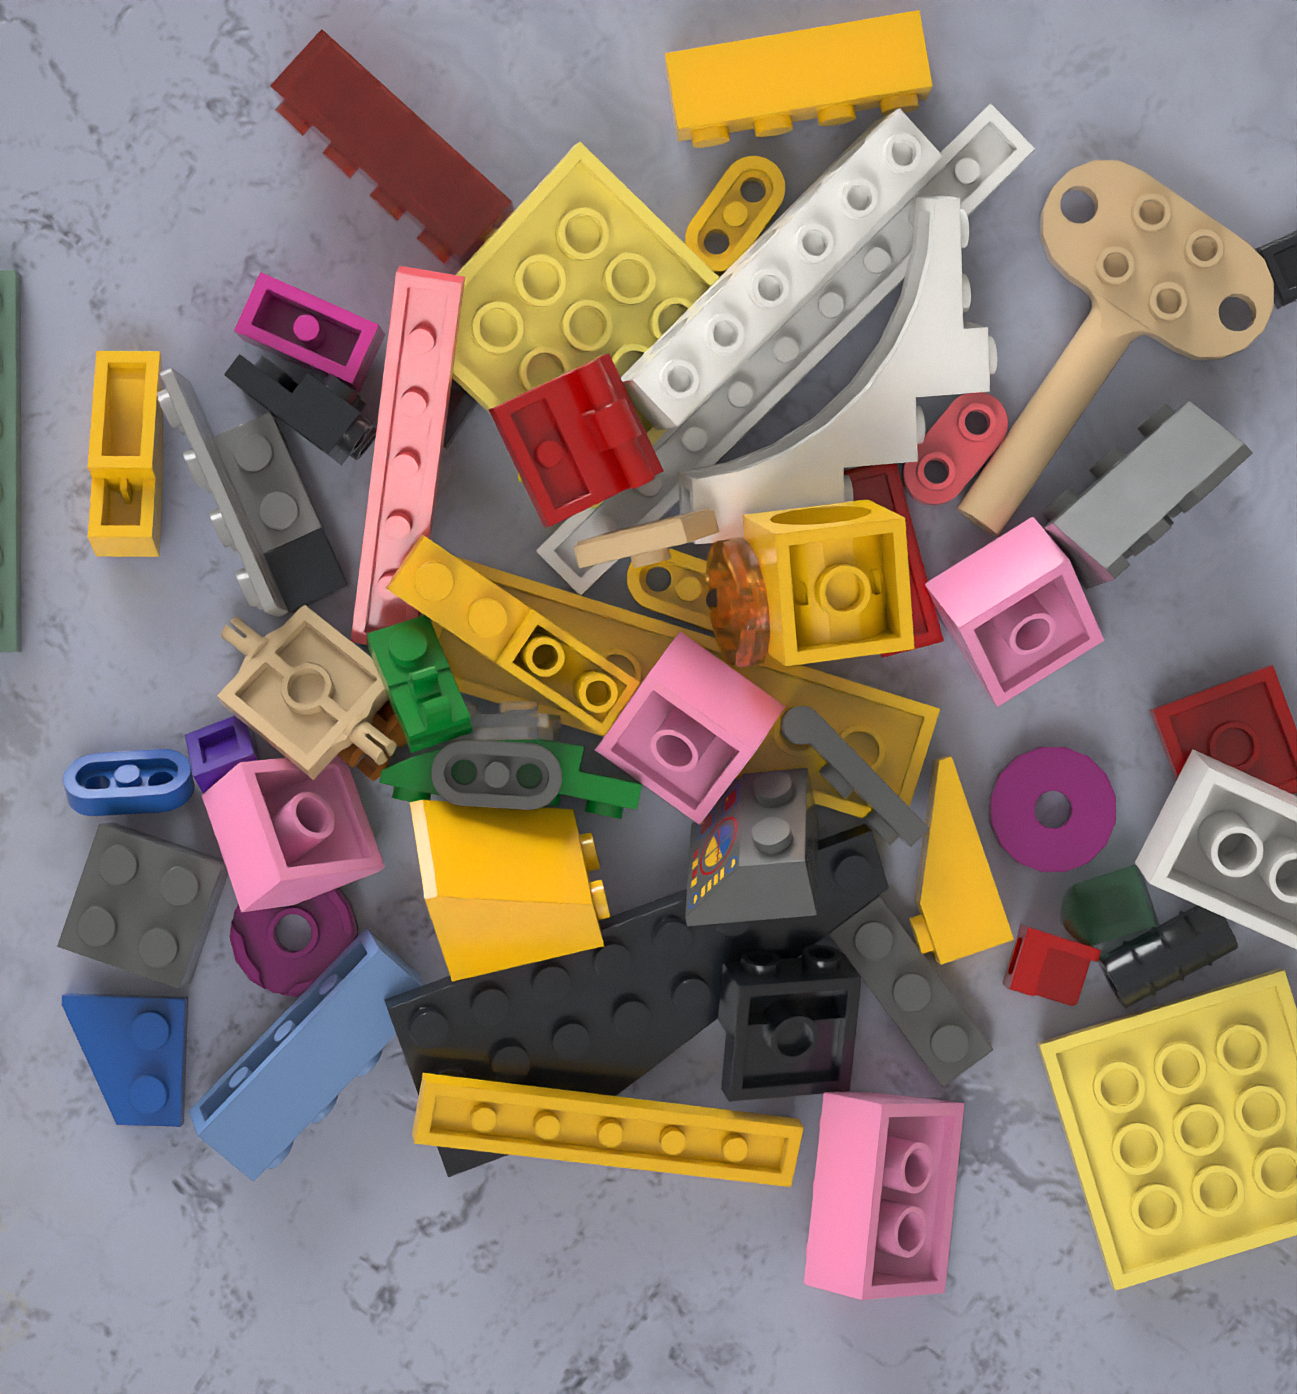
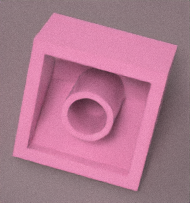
[925,517,1104,707]
[595,631,786,825]
[201,756,385,912]

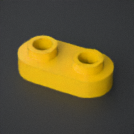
[685,156,785,275]
[627,548,750,632]

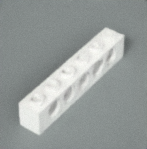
[621,109,943,431]

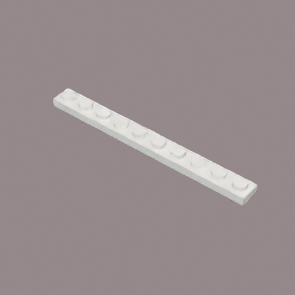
[536,103,1035,596]

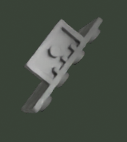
[157,367,324,618]

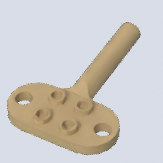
[956,160,1274,537]

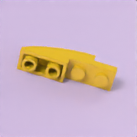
[386,535,640,736]

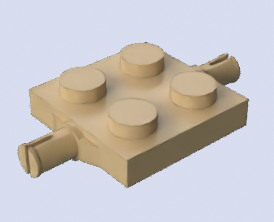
[217,605,396,780]

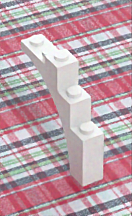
[678,195,997,544]

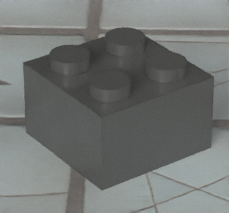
[57,822,228,989]

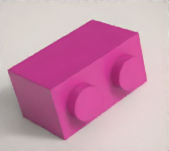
[234,272,385,393]

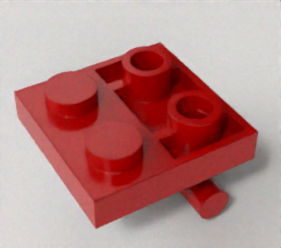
[488,353,664,528]

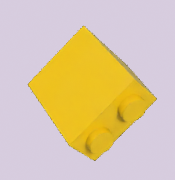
[410,800,611,982]

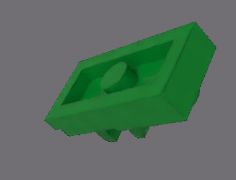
[367,615,473,753]

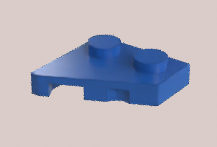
[62,993,188,1127]

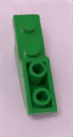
[379,739,642,819]

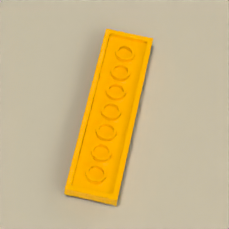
[431,556,940,819]

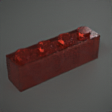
[270,29,514,267]

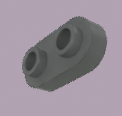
[431,739,562,810]

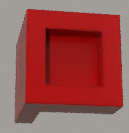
[1002,924,1102,1006]

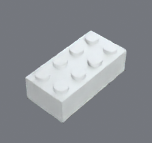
[1135,749,1297,949]

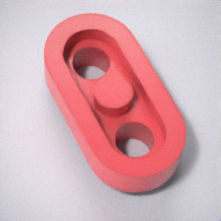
[902,392,1008,506]

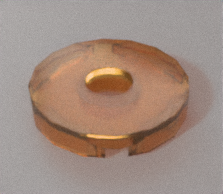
[706,537,770,668]

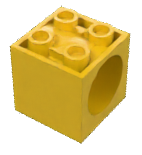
[742,499,914,666]

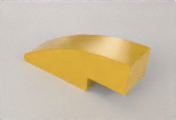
[87,351,163,557]

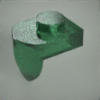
[1060,864,1160,946]

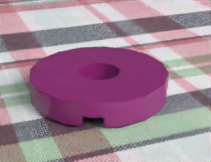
[989,747,1116,872]
[229,887,359,997]

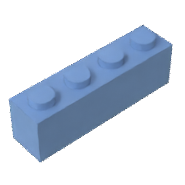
[189,928,426,1182]

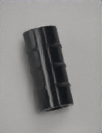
[1098,905,1238,1009]

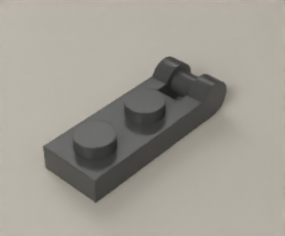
[780,706,930,847]

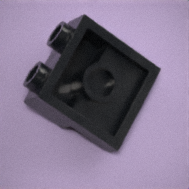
[224,354,377,466]
[718,945,862,1102]

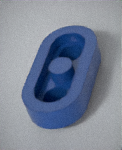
[63,749,195,816]

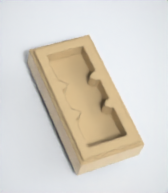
[573,508,720,568]

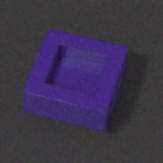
[185,715,260,793]

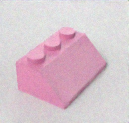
[804,1092,965,1300]

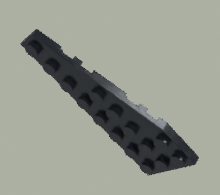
[384,824,889,1177]

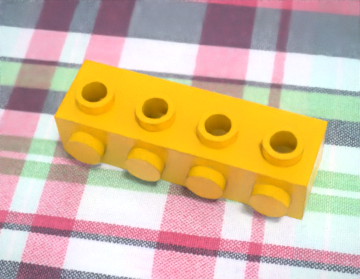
[665,10,933,148]

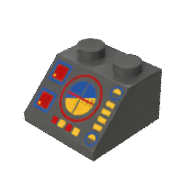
[685,768,819,926]

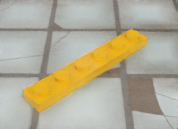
[412,1073,804,1187]

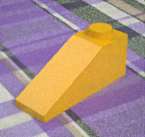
[909,756,1014,965]

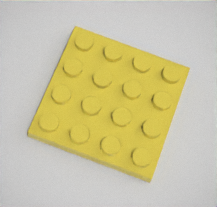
[452,142,720,509]
[1037,968,1297,1291]

